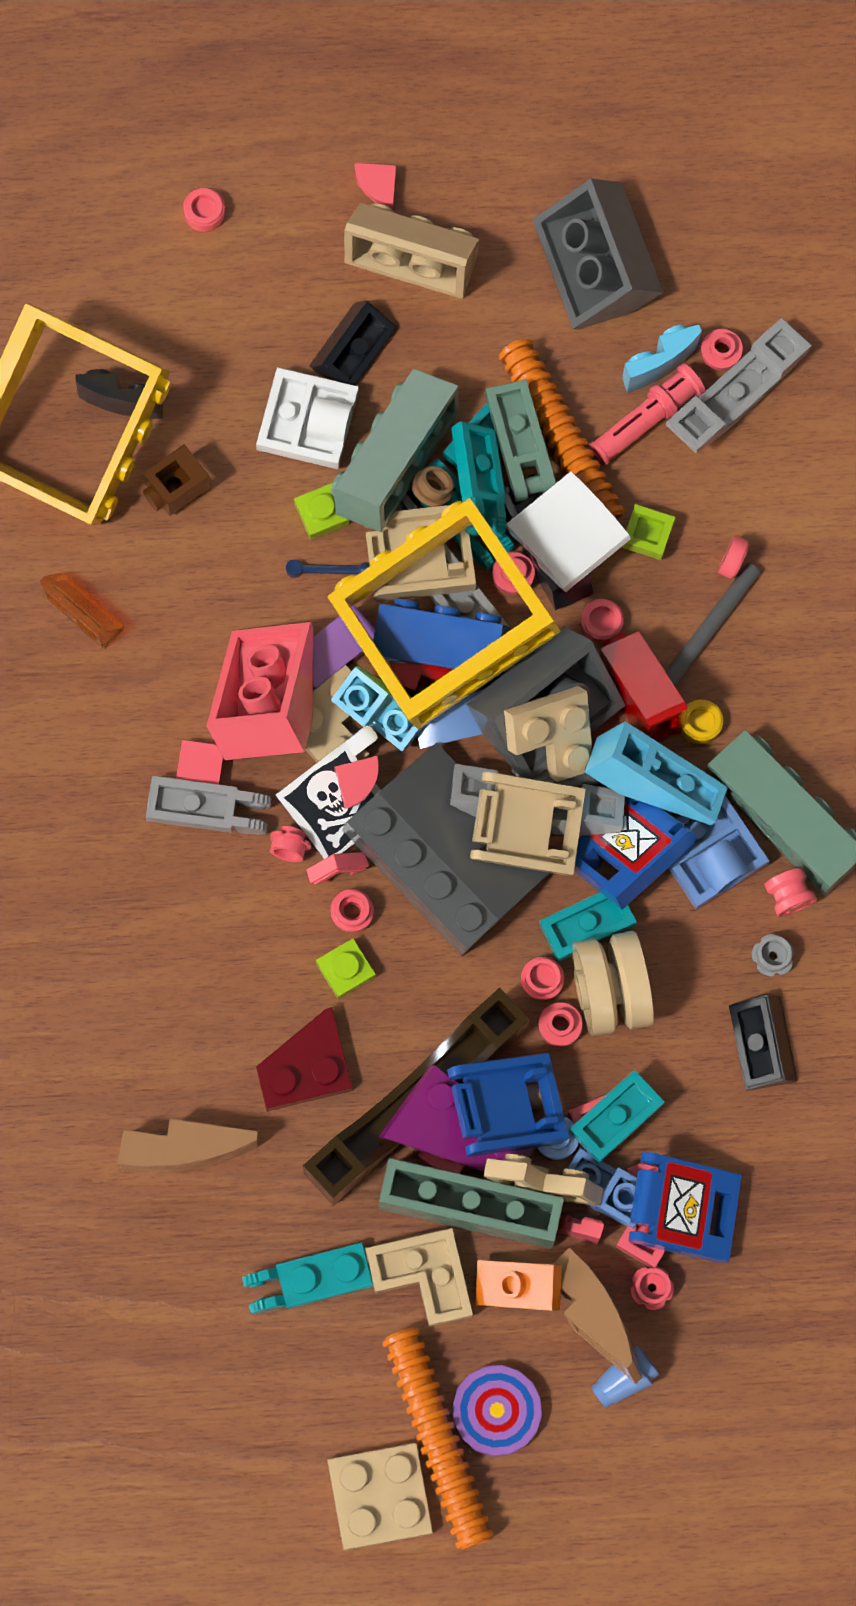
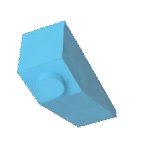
[585,721,728,825]

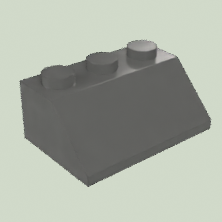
[532,178,663,330]
[466,626,625,780]

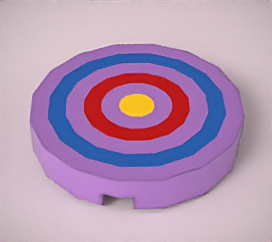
[452,1365,542,1457]

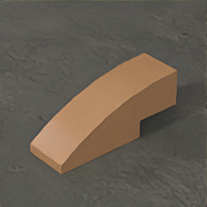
[117,1119,259,1174]
[554,1247,642,1384]

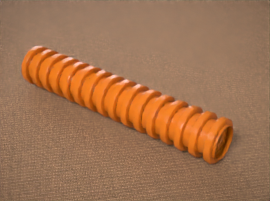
[499,339,625,521]
[382,1328,494,1550]

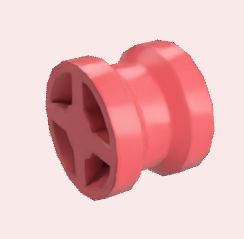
[764,867,817,917]

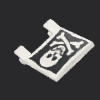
[276,726,380,859]

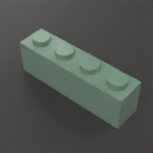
[331,369,459,532]
[705,730,856,897]
[379,1158,564,1249]

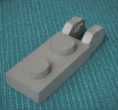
[145,776,272,835]

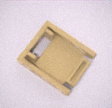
[365,505,476,601]
[470,772,586,876]

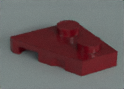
[256,1007,352,1112]

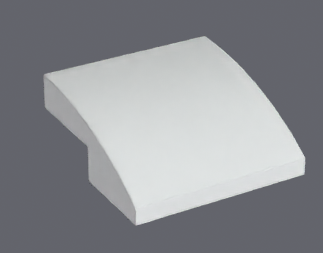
[506,472,630,592]

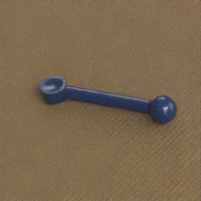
[286,559,370,578]

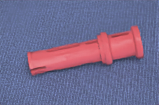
[589,363,705,466]

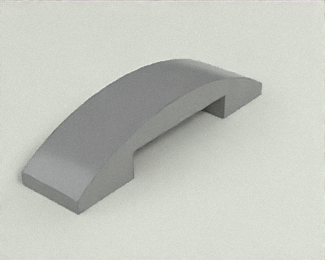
[666,318,811,453]
[450,764,625,835]

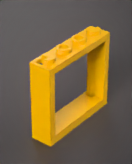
[0,303,171,525]
[327,498,561,730]

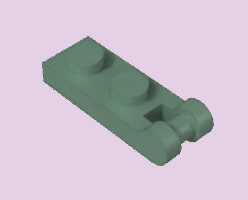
[485,379,556,503]

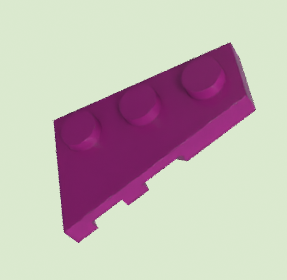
[379,1065,534,1172]

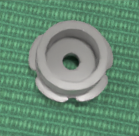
[751,934,794,977]

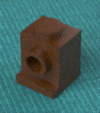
[143,444,211,516]

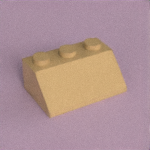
[344,203,479,299]

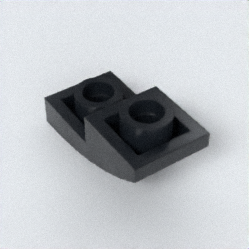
[76,369,163,419]

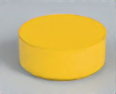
[681,699,723,745]

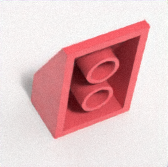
[206,622,313,760]

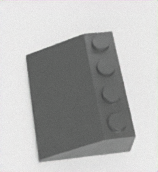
[342,742,549,956]

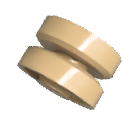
[573,931,654,1037]

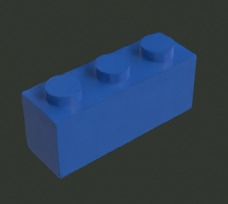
[373,598,512,679]

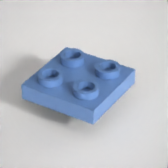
[668,796,769,910]

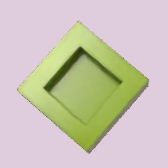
[294,483,349,540]
[621,504,675,560]
[316,938,376,1000]

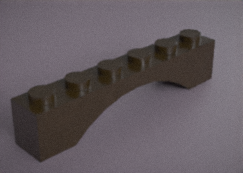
[303,987,530,1206]

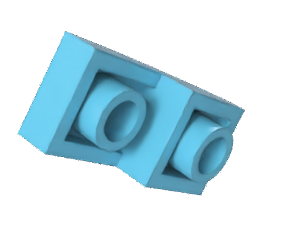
[622,324,702,393]
[331,666,424,751]

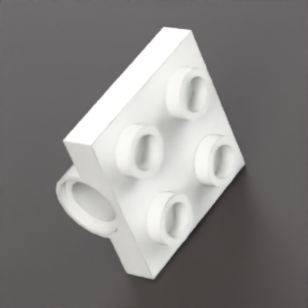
[256,368,359,469]

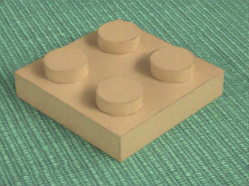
[327,1443,433,1551]

